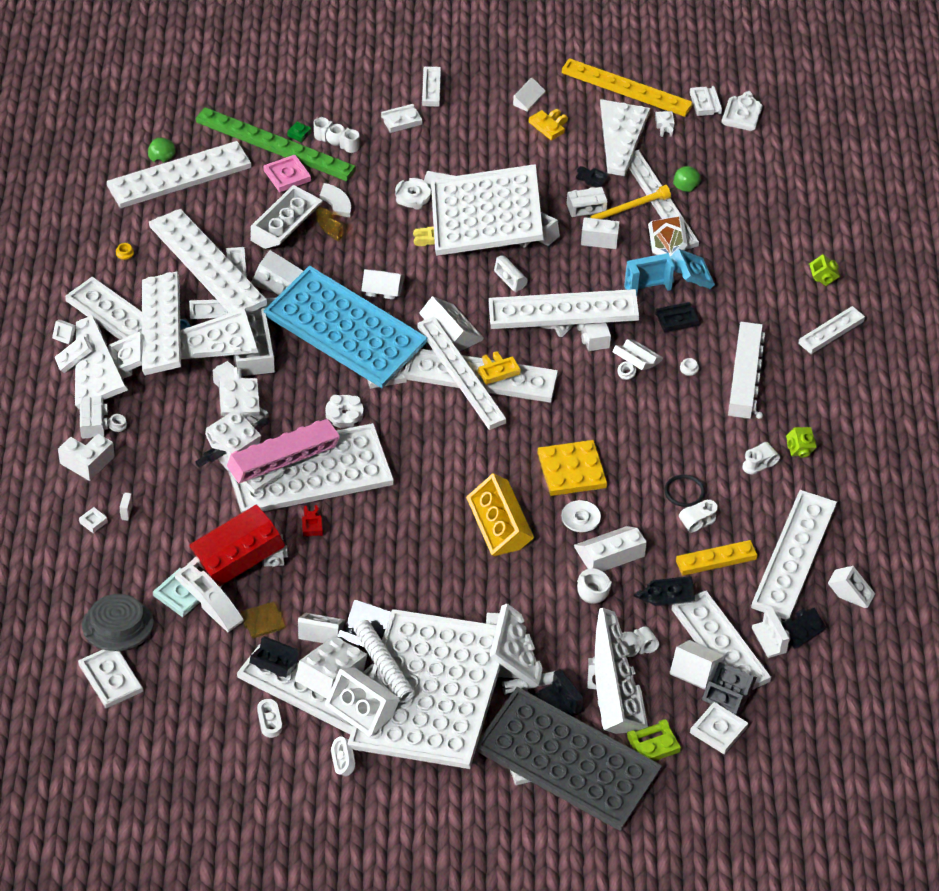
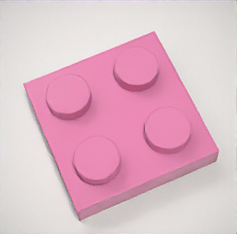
[264,155,311,192]

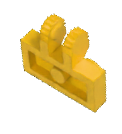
[529,109,568,141]
[478,352,520,385]

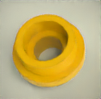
[116,243,134,260]

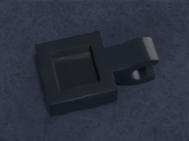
[576,166,609,188]

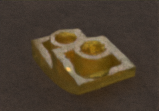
[316,206,343,241]

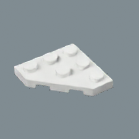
[489,604,543,688]

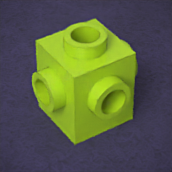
[809,254,840,286]
[786,427,817,458]

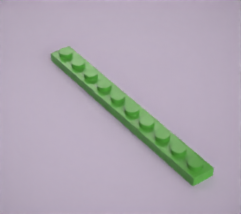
[196,107,356,181]

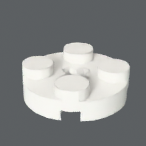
[395,178,431,210]
[326,395,363,428]

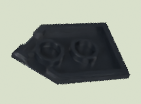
[634,576,695,606]

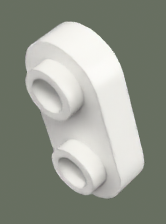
[257,699,282,738]
[331,737,355,776]

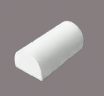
[494,255,528,292]

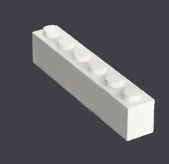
[728,322,765,419]

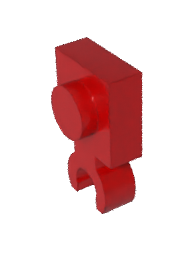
[302,505,323,537]

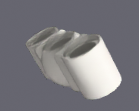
[314,117,359,153]
[621,627,659,657]

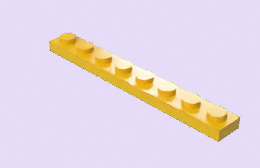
[562,58,693,117]

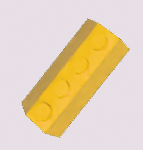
[466,473,534,556]

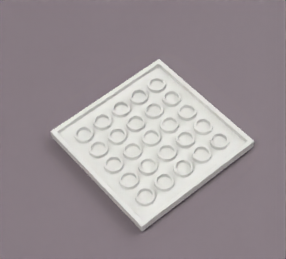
[431,164,544,256]

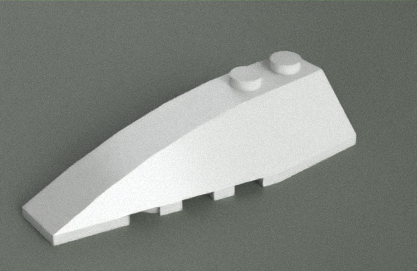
[595,607,648,734]

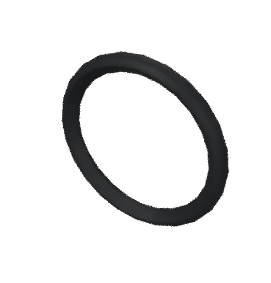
[664,475,705,507]

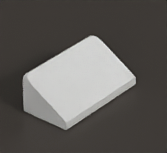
[513,78,546,112]

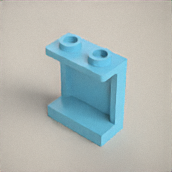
[624,253,676,296]

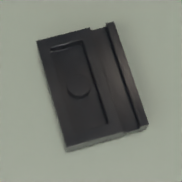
[655,302,699,333]

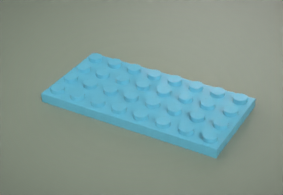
[264,265,427,388]

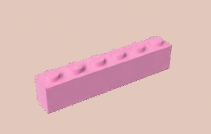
[227,419,340,484]

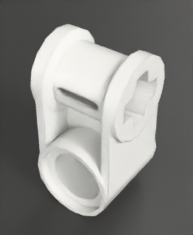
[742,442,780,474]
[679,500,717,533]

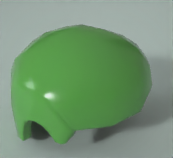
[148,137,176,163]
[673,166,701,192]

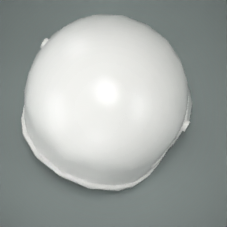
[577,568,612,604]

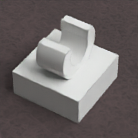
[52,320,76,344]

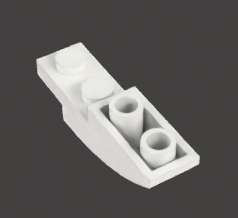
[175,563,243,632]

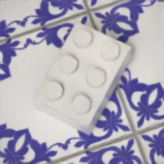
[295,636,367,698]

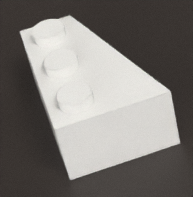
[251,250,303,295]

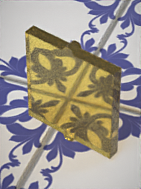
[241,601,285,639]

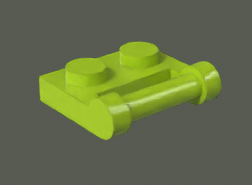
[627,719,681,761]

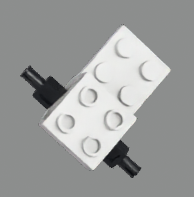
[195,409,284,494]

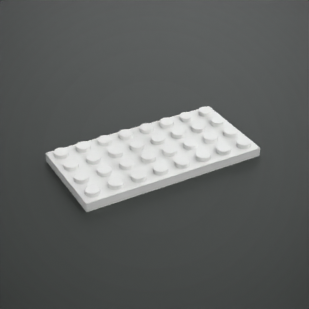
[228,423,393,513]

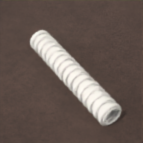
[354,620,415,703]

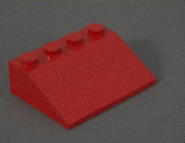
[189,504,285,586]

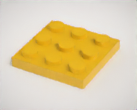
[537,440,607,496]

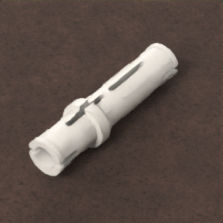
[502,671,555,694]

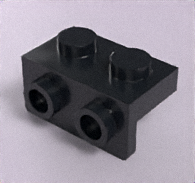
[782,608,827,649]
[249,636,300,678]

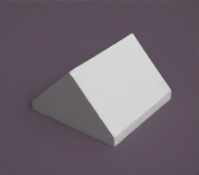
[298,613,345,643]
[670,640,725,690]

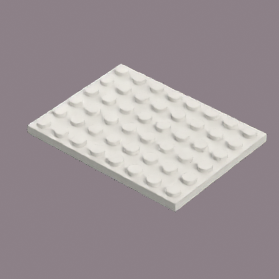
[347,609,501,769]

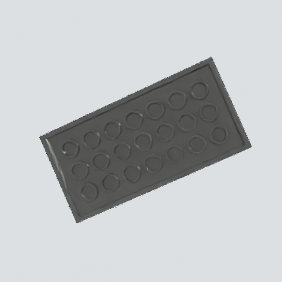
[476,687,662,831]

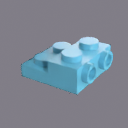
[670,249,715,289]

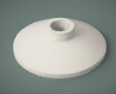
[561,500,601,532]

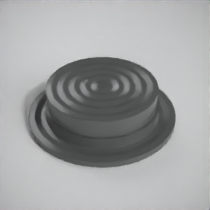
[82,594,154,651]

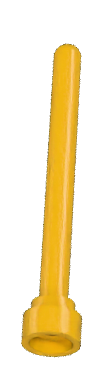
[590,185,671,219]

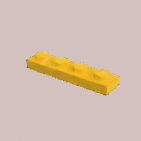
[676,540,757,576]

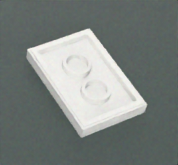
[78,650,143,708]

